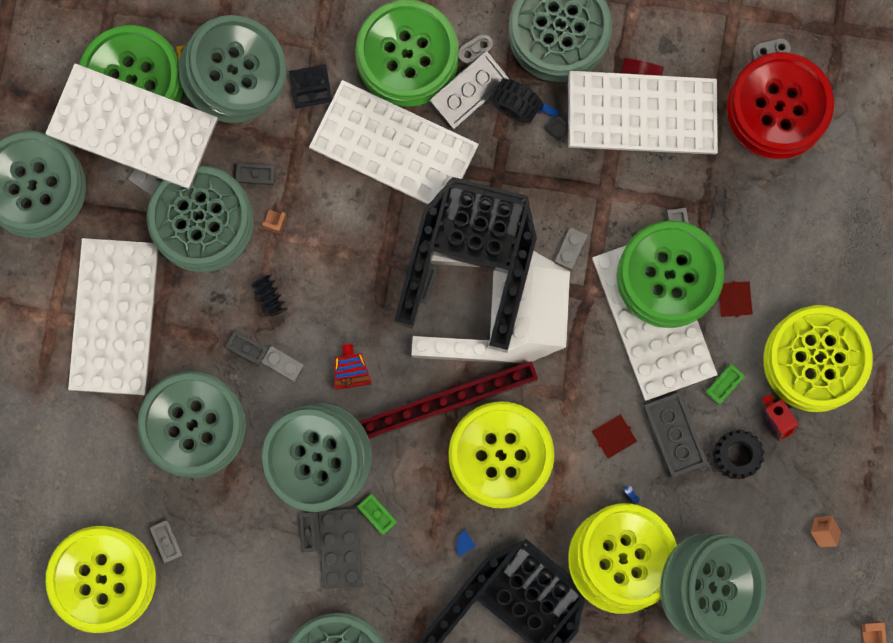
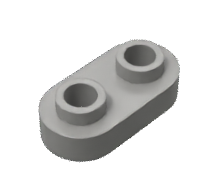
[458,34,493,65]
[752,39,791,59]

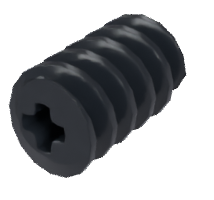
[251,274,288,317]

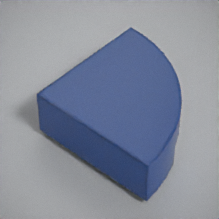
[537,103,559,117]
[622,486,640,504]
[457,530,476,556]

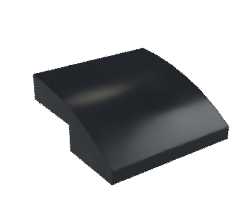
[289,64,332,109]

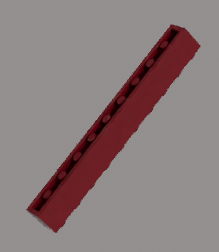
[359,361,538,440]

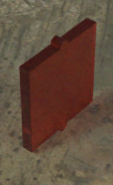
[719,281,753,318]
[592,414,637,459]

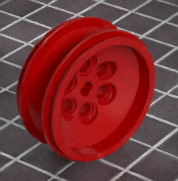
[727,52,834,159]

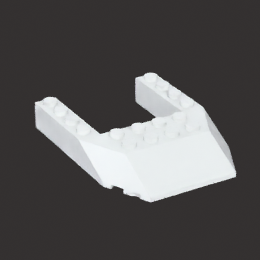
[412,251,570,364]

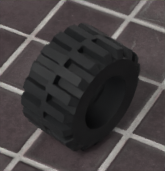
[490,78,543,124]
[713,430,765,479]

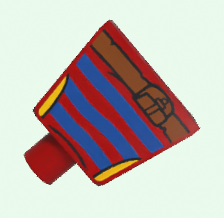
[334,344,372,390]
[762,394,799,441]

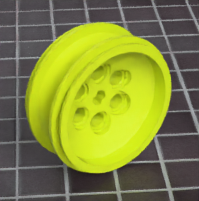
[763,305,873,412]
[449,402,554,508]
[568,503,677,614]
[45,526,156,633]

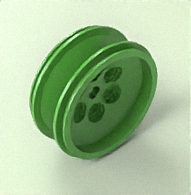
[355,0,459,107]
[79,25,184,103]
[617,220,724,328]

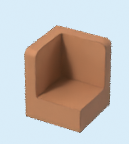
[262,210,287,234]
[811,516,841,548]
[861,622,887,643]

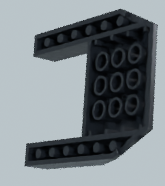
[394,177,537,353]
[417,539,585,643]

